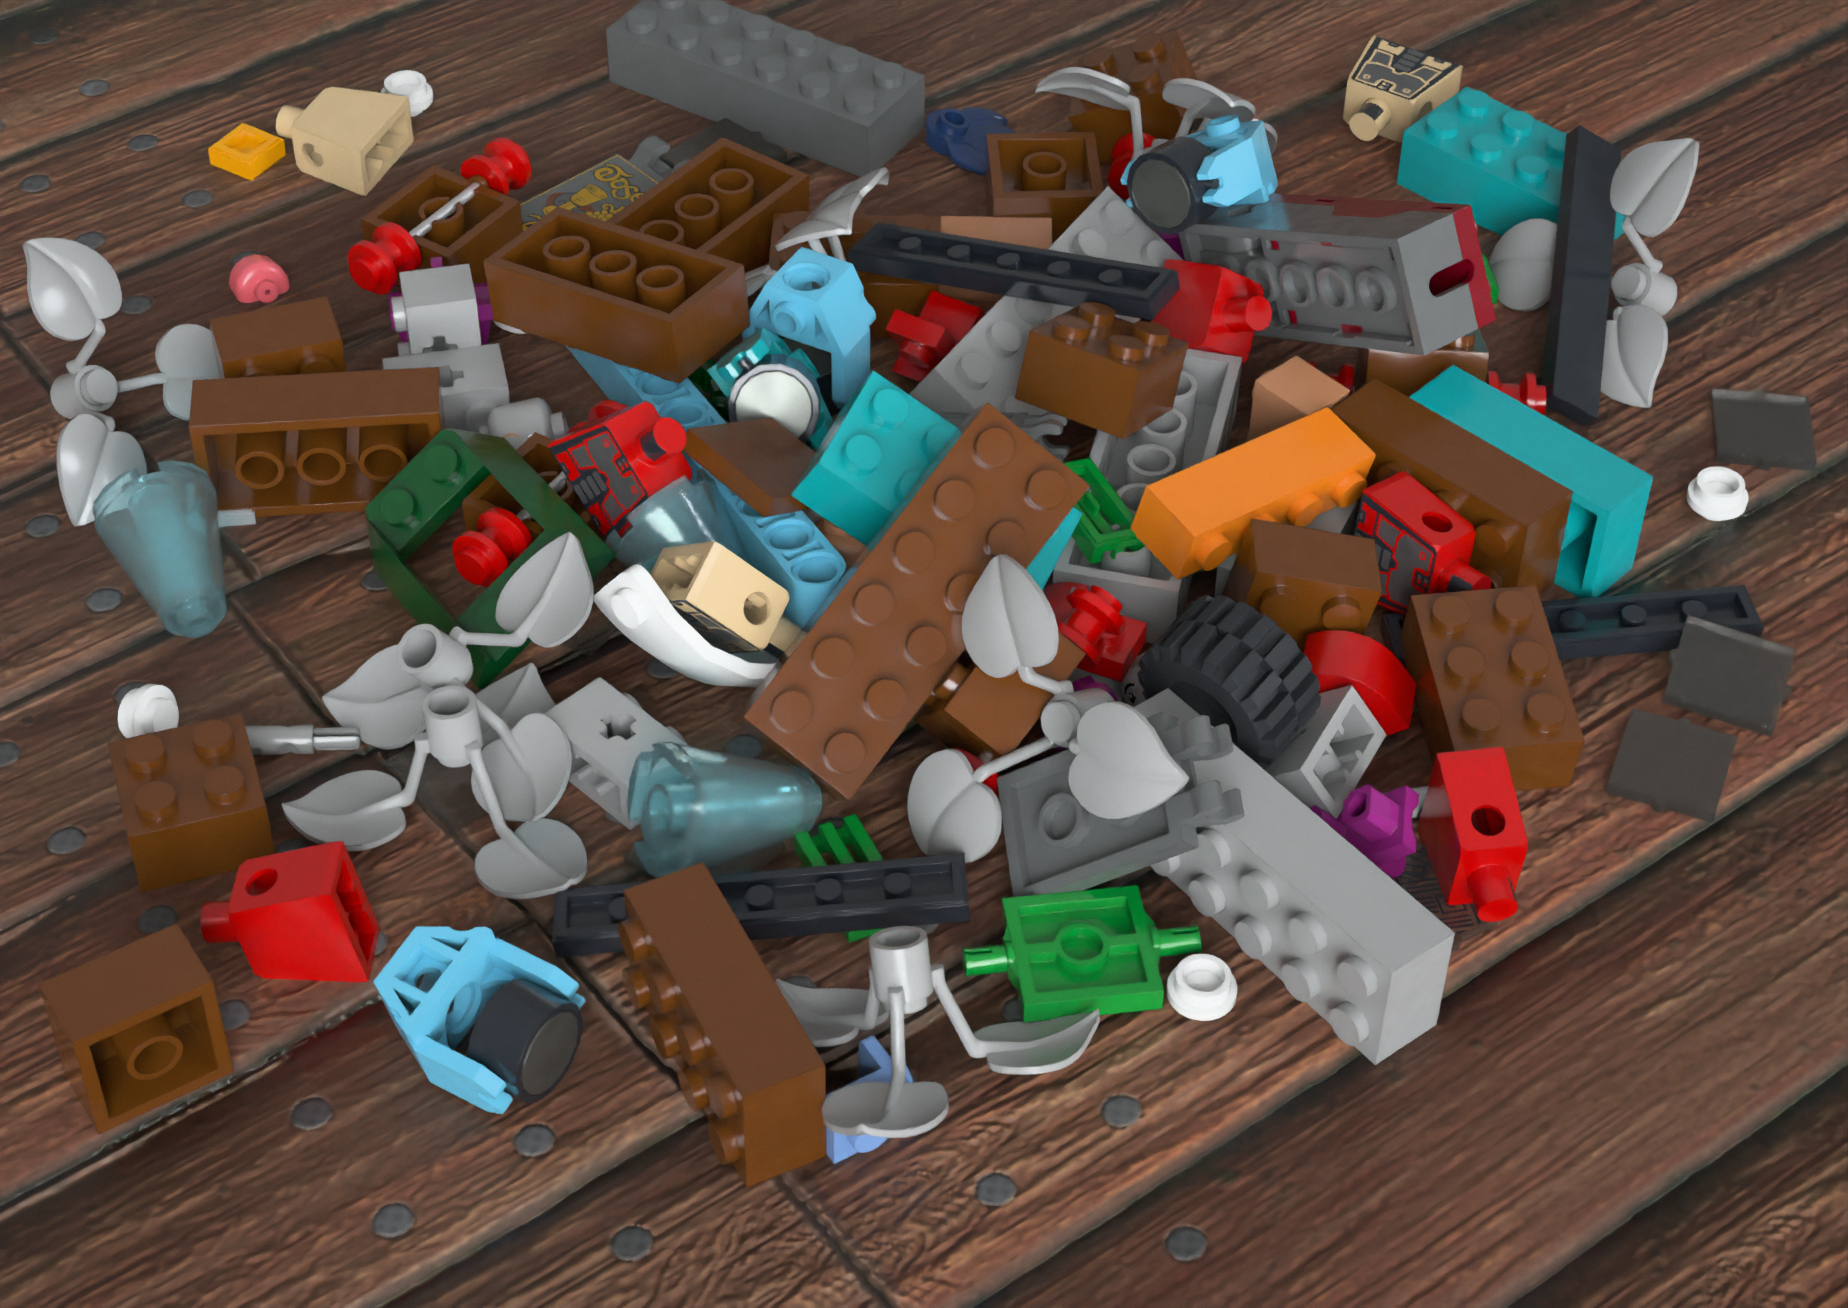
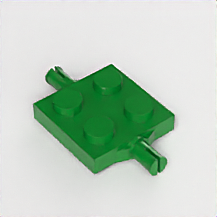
[962,885,1201,1023]

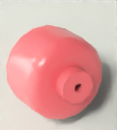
[229,254,290,303]

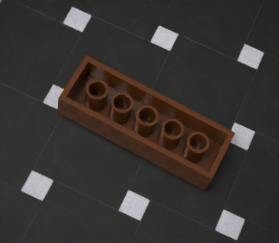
[733,402,1090,801]

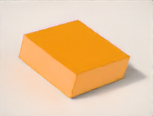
[208,123,286,181]

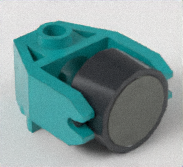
[707,327,834,450]

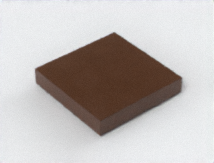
[683,418,815,517]

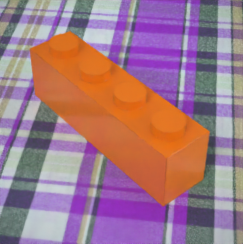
[1130,407,1376,580]

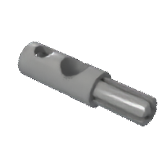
[245,724,361,755]

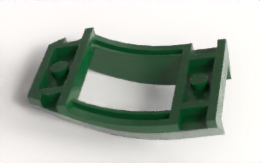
[366,428,617,690]

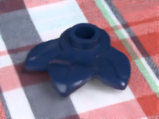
[924,107,1016,176]

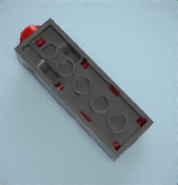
[1178,193,1496,356]

